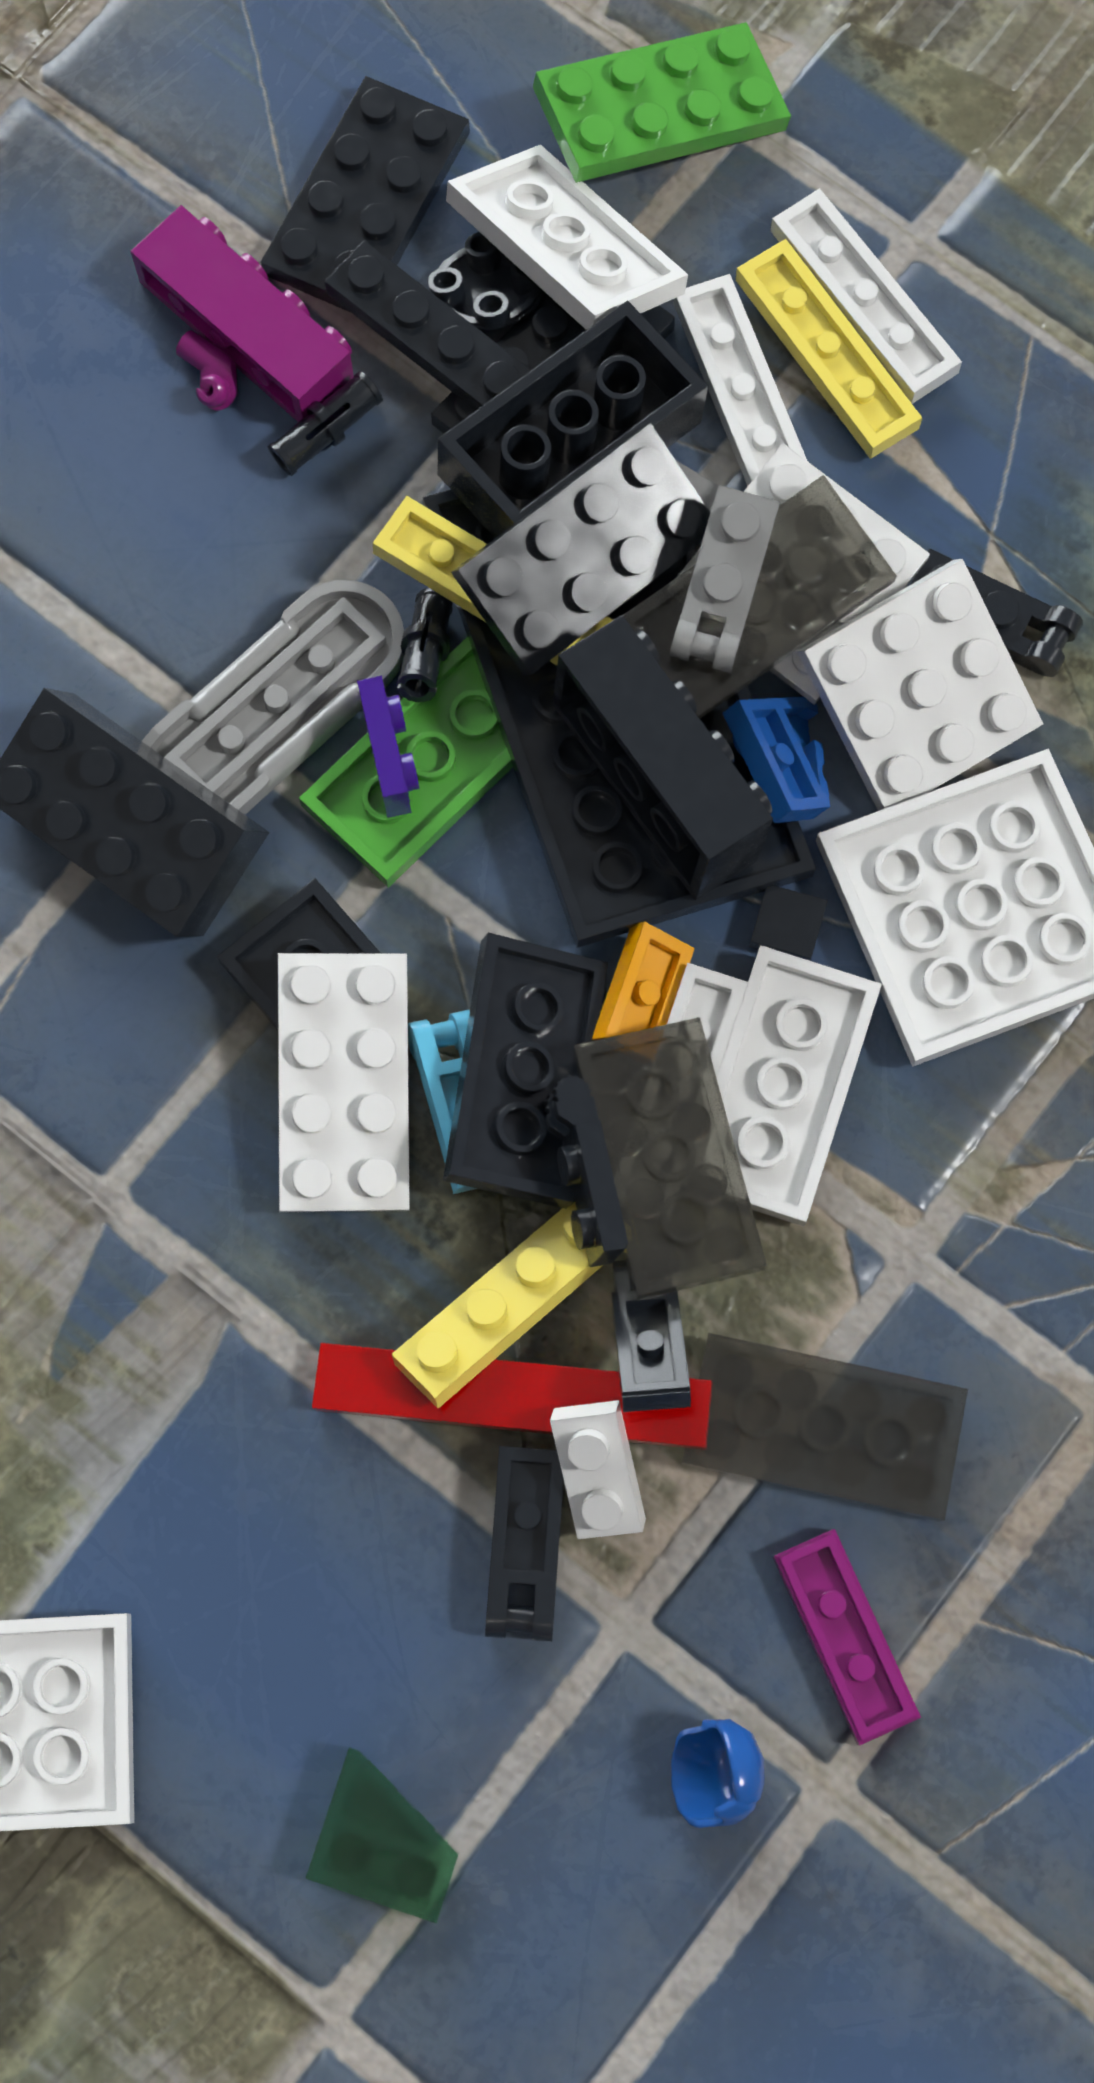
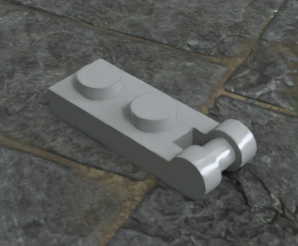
[669,485,780,673]

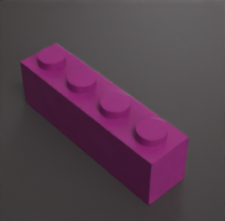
[130,205,354,422]

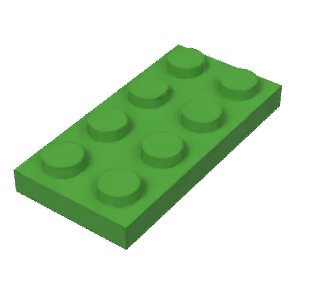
[533,22,791,183]
[299,637,513,888]

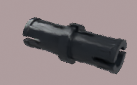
[267,371,383,476]
[397,588,453,702]

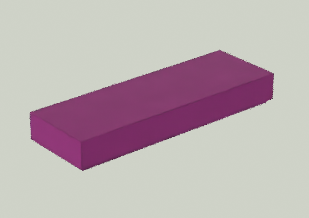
[773,1529,921,1746]

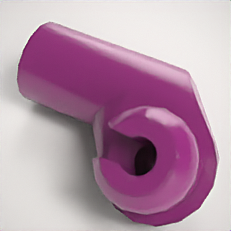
[176,330,238,410]

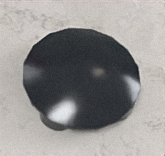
[428,232,545,330]

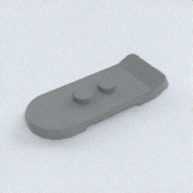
[142,580,404,814]

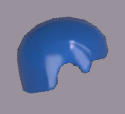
[671,1719,765,1828]

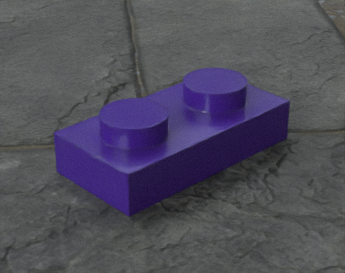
[357,675,420,818]

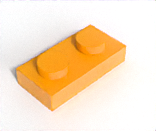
[592,922,695,1065]

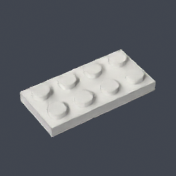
[446,144,688,330]
[681,945,882,1226]
[278,953,409,1212]

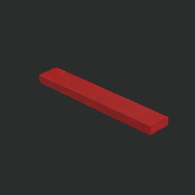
[312,1343,713,1450]

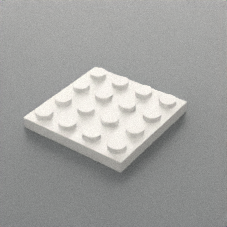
[816,748,1094,1067]

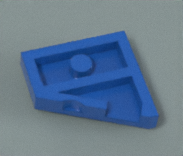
[722,697,830,823]

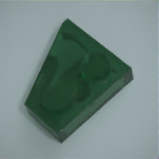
[306,1747,459,1923]

